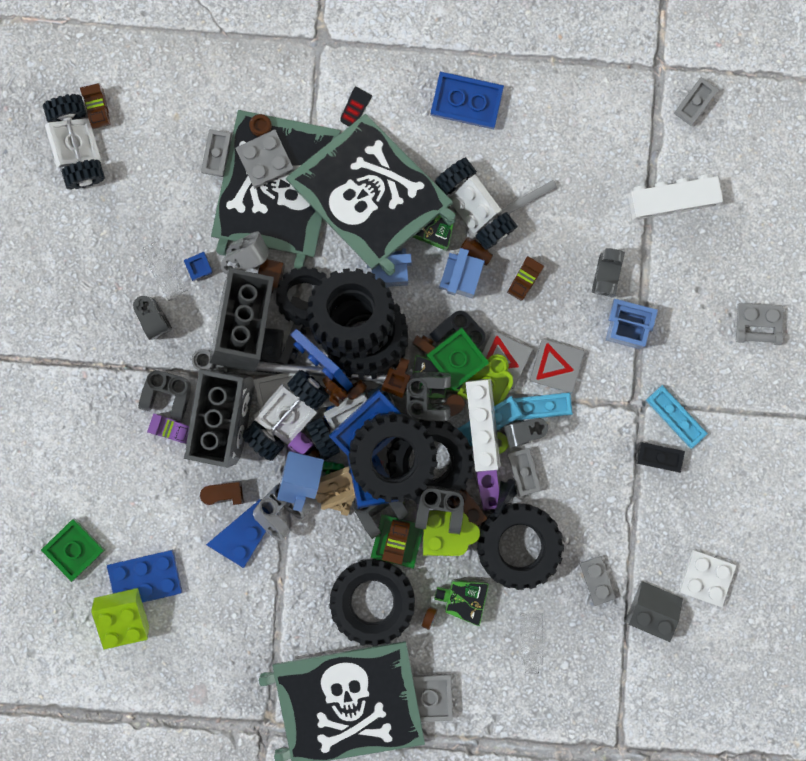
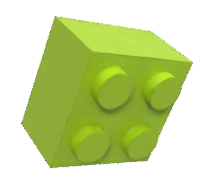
[91,588,149,650]

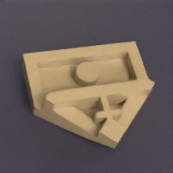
[315,466,355,516]

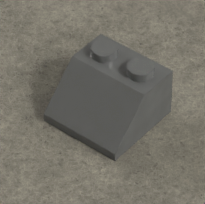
[624,581,683,642]

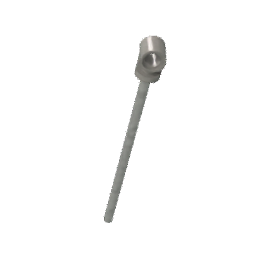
[191,349,411,382]

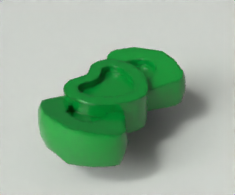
[322,461,345,475]

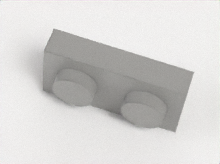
[674,77,719,126]
[201,129,232,177]
[508,448,541,497]
[579,556,616,606]

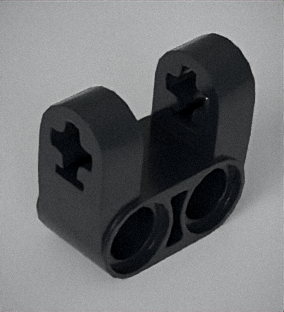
[429,311,486,349]

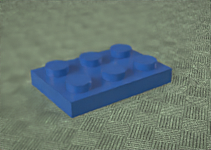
[430,71,504,130]
[329,389,401,458]
[107,549,183,603]

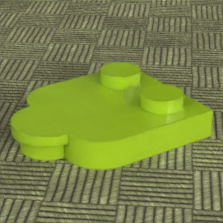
[457,354,513,406]
[423,510,480,556]

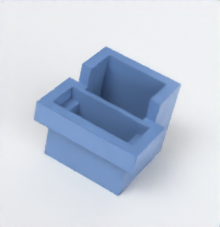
[367,248,412,287]
[439,248,484,298]
[605,299,658,349]
[277,451,324,512]

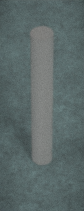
[497,180,557,217]

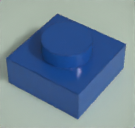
[184,252,213,281]

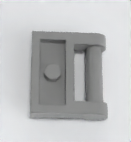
[736,303,783,345]

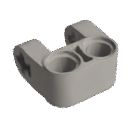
[221,231,269,274]
[253,483,311,541]

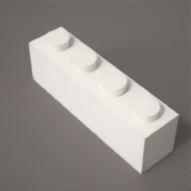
[628,174,723,221]
[466,378,501,472]

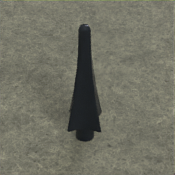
[494,479,518,517]

